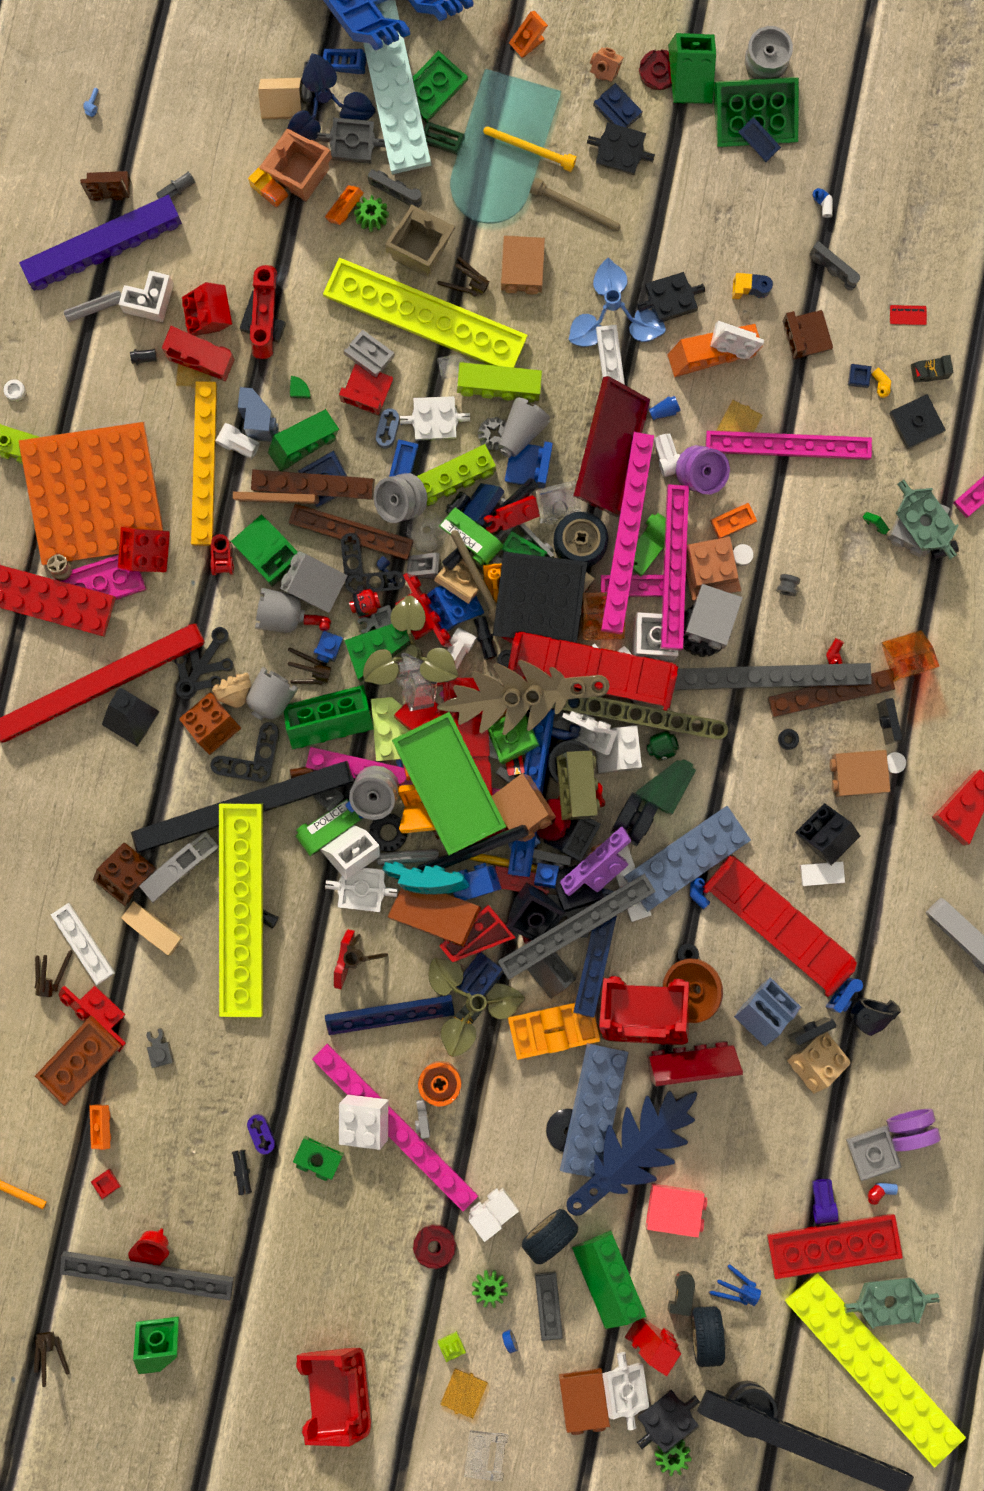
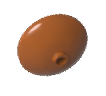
[663,958,723,1023]

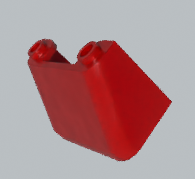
[599,976,690,1045]
[296,1348,371,1447]

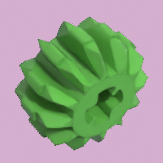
[354,195,389,232]
[472,1270,508,1308]
[654,1440,692,1477]

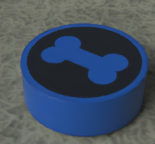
[502,1329,518,1354]

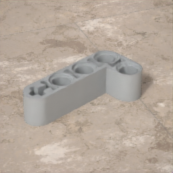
[925,898,984,973]

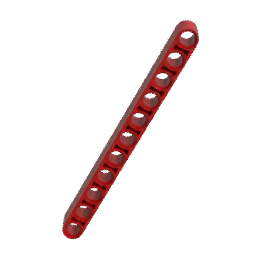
[0,624,205,743]

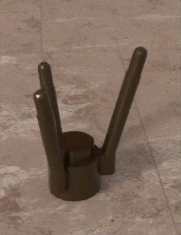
[437,257,490,297]
[287,647,331,686]
[343,934,388,969]
[34,950,72,997]
[34,1332,70,1387]

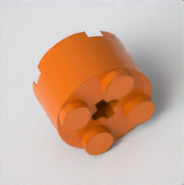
[418,1061,462,1107]

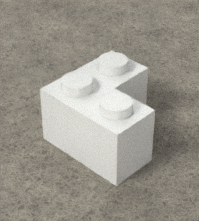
[119,271,174,322]
[469,1188,519,1242]

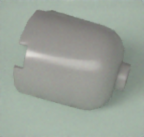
[255,588,305,633]
[246,667,299,720]

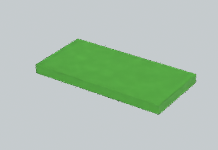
[392,712,506,856]

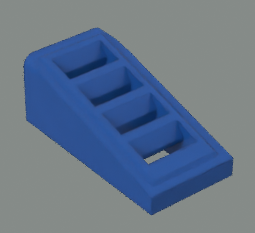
[323,49,367,74]

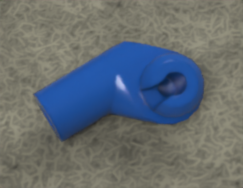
[690,877,710,910]

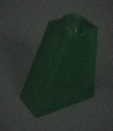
[635,759,696,815]

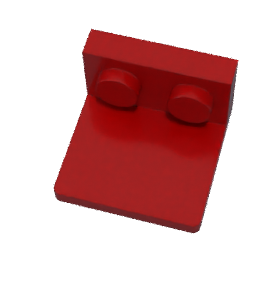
[339,364,393,416]
[118,527,170,572]
[394,690,444,731]

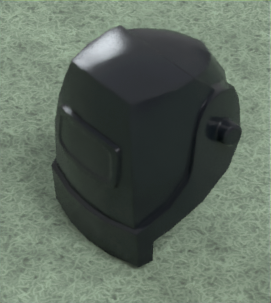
[850,998,901,1036]

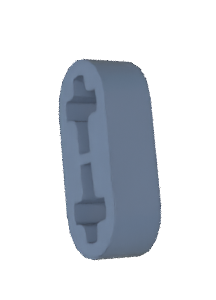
[376,408,400,449]

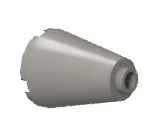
[498,397,550,458]

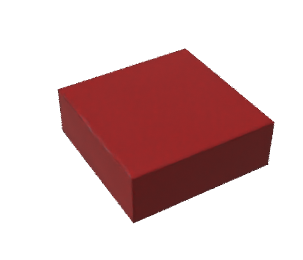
[90,1168,121,1199]

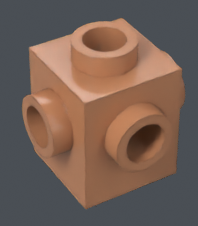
[590,47,624,82]

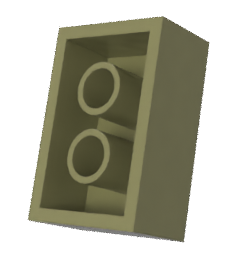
[557,751,600,821]

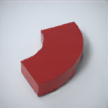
[333,929,355,989]

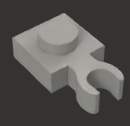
[415,1099,430,1139]

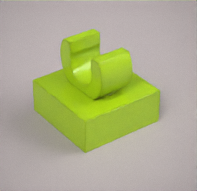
[437,1331,466,1362]

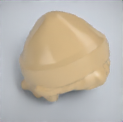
[212,673,252,708]

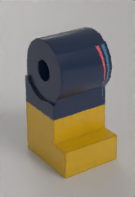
[732,273,773,299]

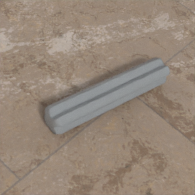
[64,290,121,322]
[377,849,439,865]

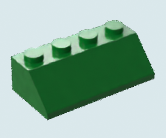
[284,685,374,750]
[572,1230,647,1329]

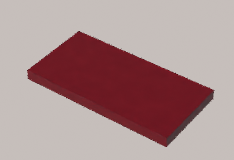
[574,376,651,517]

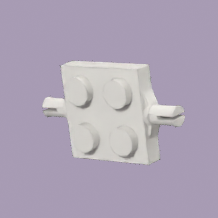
[400,396,470,441]
[325,868,398,912]
[602,1352,649,1430]

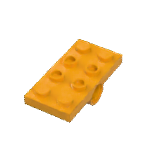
[508,1003,600,1060]

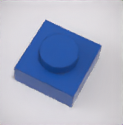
[534,863,559,889]

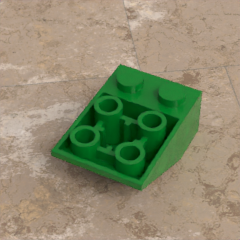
[668,33,716,104]
[231,514,298,587]

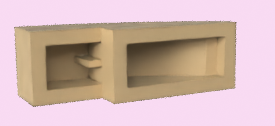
[121,901,183,956]

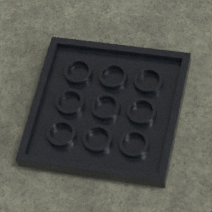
[493,551,587,643]

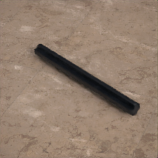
[442,478,538,570]
[417,825,529,871]

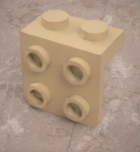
[787,1032,850,1094]

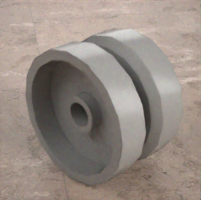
[745,26,793,79]
[373,473,427,523]
[349,766,400,820]

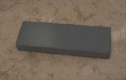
[535,1271,563,1341]

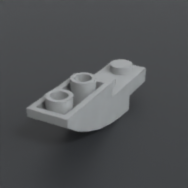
[139,831,219,903]

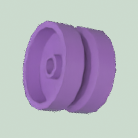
[676,445,730,495]
[886,1109,941,1151]

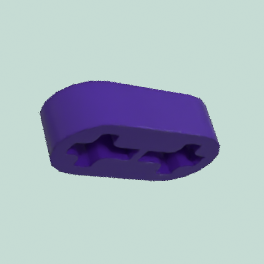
[247,1114,276,1154]

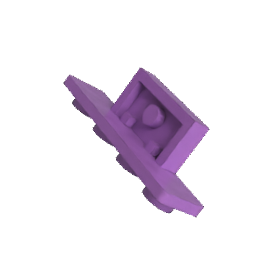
[560,827,631,896]

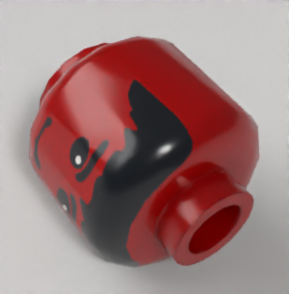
[349,589,381,618]

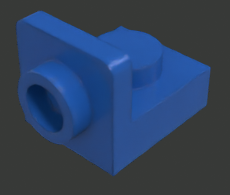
[314,631,343,663]

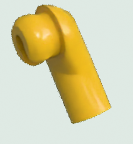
[871,367,891,398]

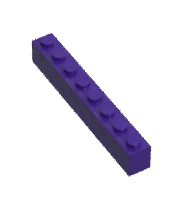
[19,195,182,291]

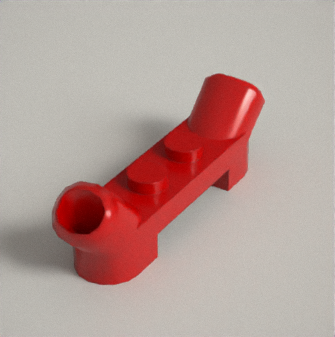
[250,265,278,359]

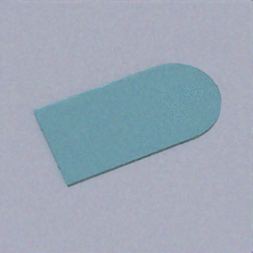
[450,69,561,224]

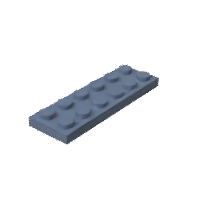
[623,806,751,912]
[560,1043,629,1177]

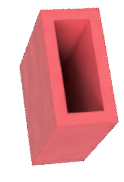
[645,1183,707,1238]

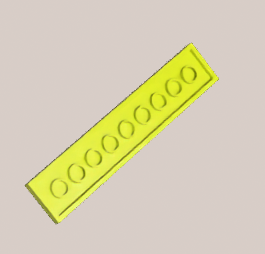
[323,257,528,368]
[219,804,263,1017]
[785,1273,966,1468]

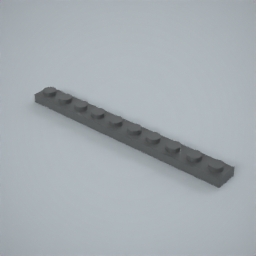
[674,663,872,690]

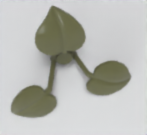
[363,595,459,685]
[428,958,525,1057]

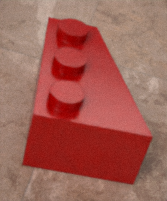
[162,326,235,382]
[932,769,984,846]
[439,905,515,962]
[625,1318,681,1376]

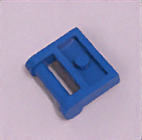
[826,978,863,1014]

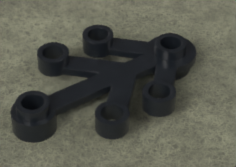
[174,627,234,699]

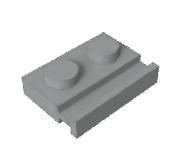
[344,330,395,378]

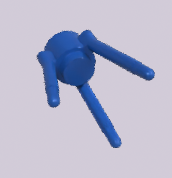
[709,1264,761,1306]

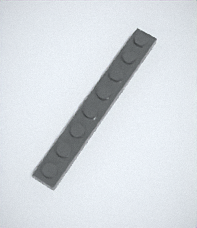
[498,873,656,980]
[60,1251,234,1301]

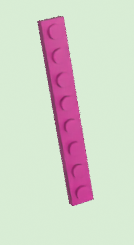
[705,431,872,460]
[661,484,689,650]

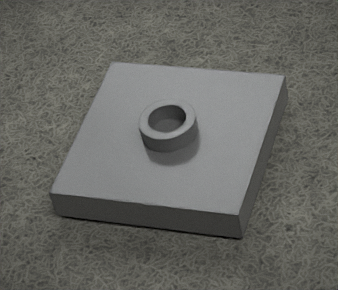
[846,1125,902,1181]

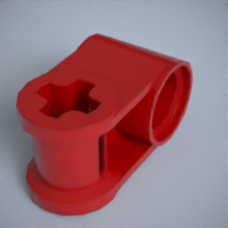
[211,534,234,576]

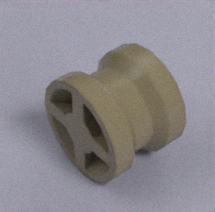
[47,554,72,581]

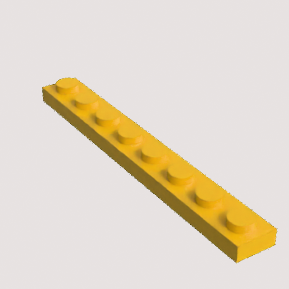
[191,381,217,546]

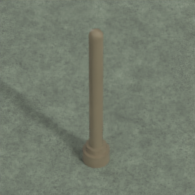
[529,177,621,231]
[451,530,496,623]

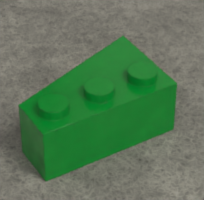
[268,409,339,471]
[344,624,411,682]

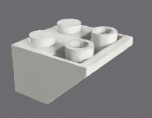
[320,825,380,880]

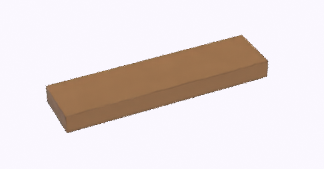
[233,491,319,504]

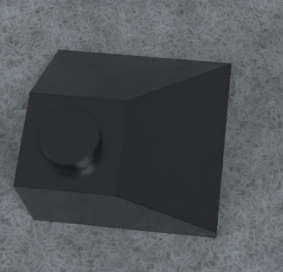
[102,687,160,747]
[506,883,565,941]

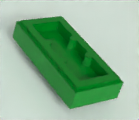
[501,531,547,557]

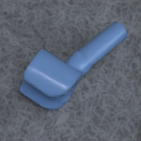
[83,88,99,117]

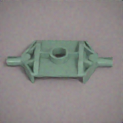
[896,479,959,560]
[844,1277,940,1329]

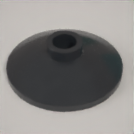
[546,1109,573,1152]

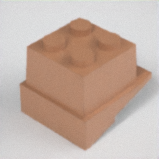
[259,128,332,202]
[686,537,742,601]

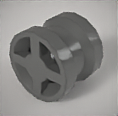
[776,574,801,596]

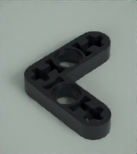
[341,533,406,593]
[210,722,279,782]

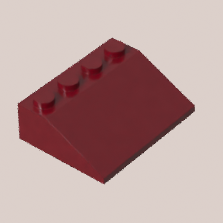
[647,1041,743,1086]

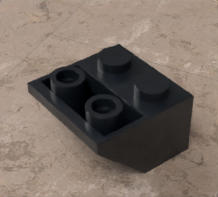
[795,803,860,866]
[543,818,601,862]

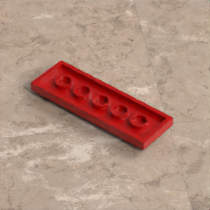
[0,565,116,637]
[767,1214,903,1279]

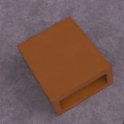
[559,1368,610,1435]

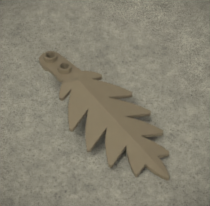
[437,660,610,735]

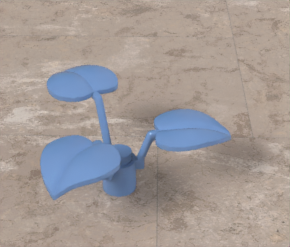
[569,258,666,347]

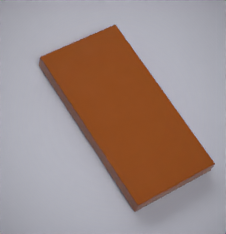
[388,887,481,947]
[35,1016,121,1106]

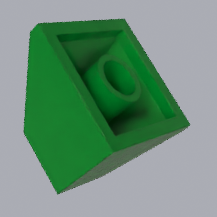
[133,1317,180,1375]

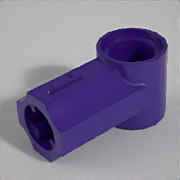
[812,1179,838,1224]

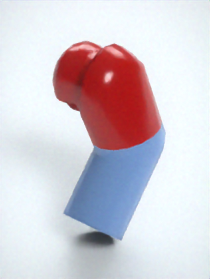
[868,1183,898,1205]

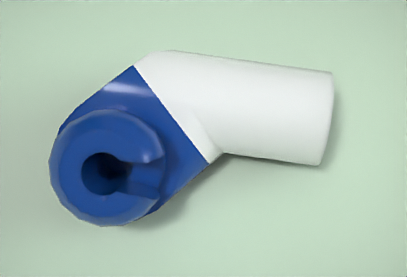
[812,188,833,218]

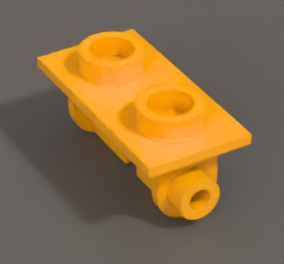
[483,563,502,604]

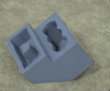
[238,387,279,442]
[734,978,801,1046]

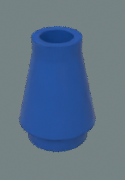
[649,396,681,420]

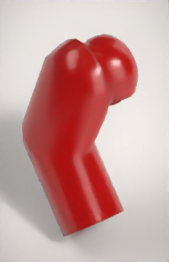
[304,614,331,631]
[826,638,844,664]

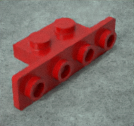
[395,573,452,648]
[58,986,126,1052]

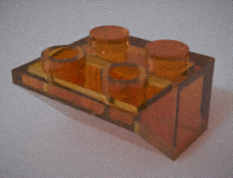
[581,592,626,640]
[881,630,940,682]

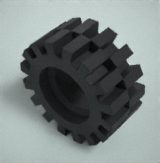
[369,814,407,852]

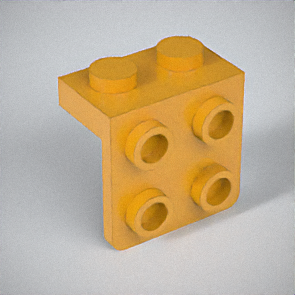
[398,784,435,833]

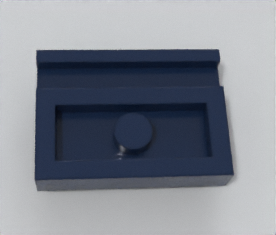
[593,83,643,128]
[457,952,504,997]

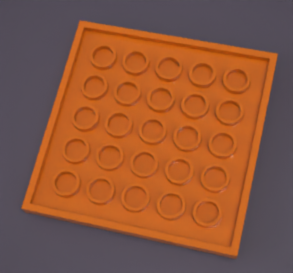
[18,422,164,565]

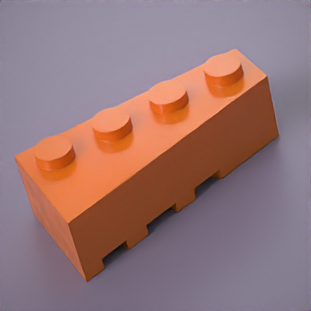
[667,324,763,378]

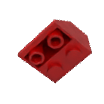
[182,282,232,336]

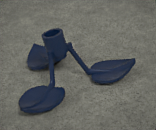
[287,53,376,141]

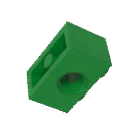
[293,1136,344,1181]

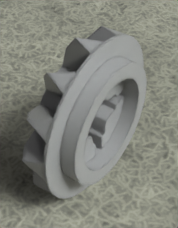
[478,417,506,450]

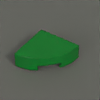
[290,376,311,399]
[863,512,890,535]

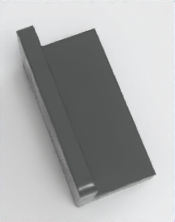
[527,952,576,999]

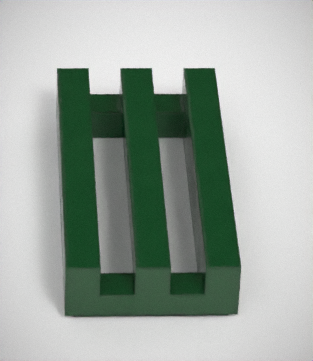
[424,121,465,155]

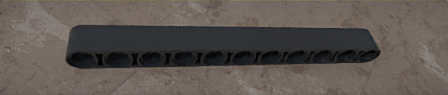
[131,761,354,853]
[697,1390,914,1491]

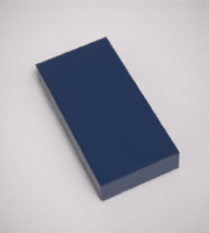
[738,117,781,162]

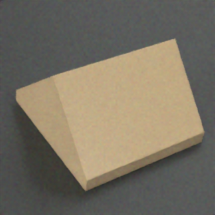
[258,78,302,119]

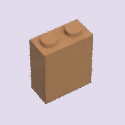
[501,236,545,295]
[830,750,890,797]
[492,773,556,841]

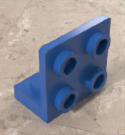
[505,442,553,489]
[427,586,484,632]

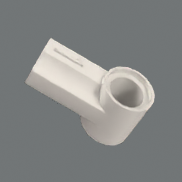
[215,423,260,459]
[653,434,680,478]
[447,627,477,669]

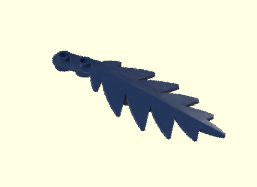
[566,1091,697,1216]

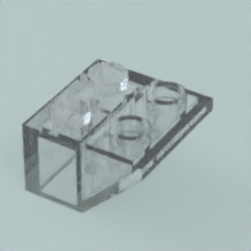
[396,652,437,711]

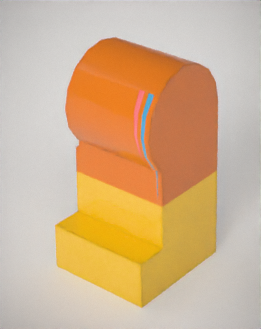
[248,165,288,207]

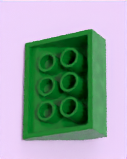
[714,77,799,147]

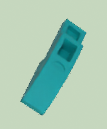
[382,862,470,894]

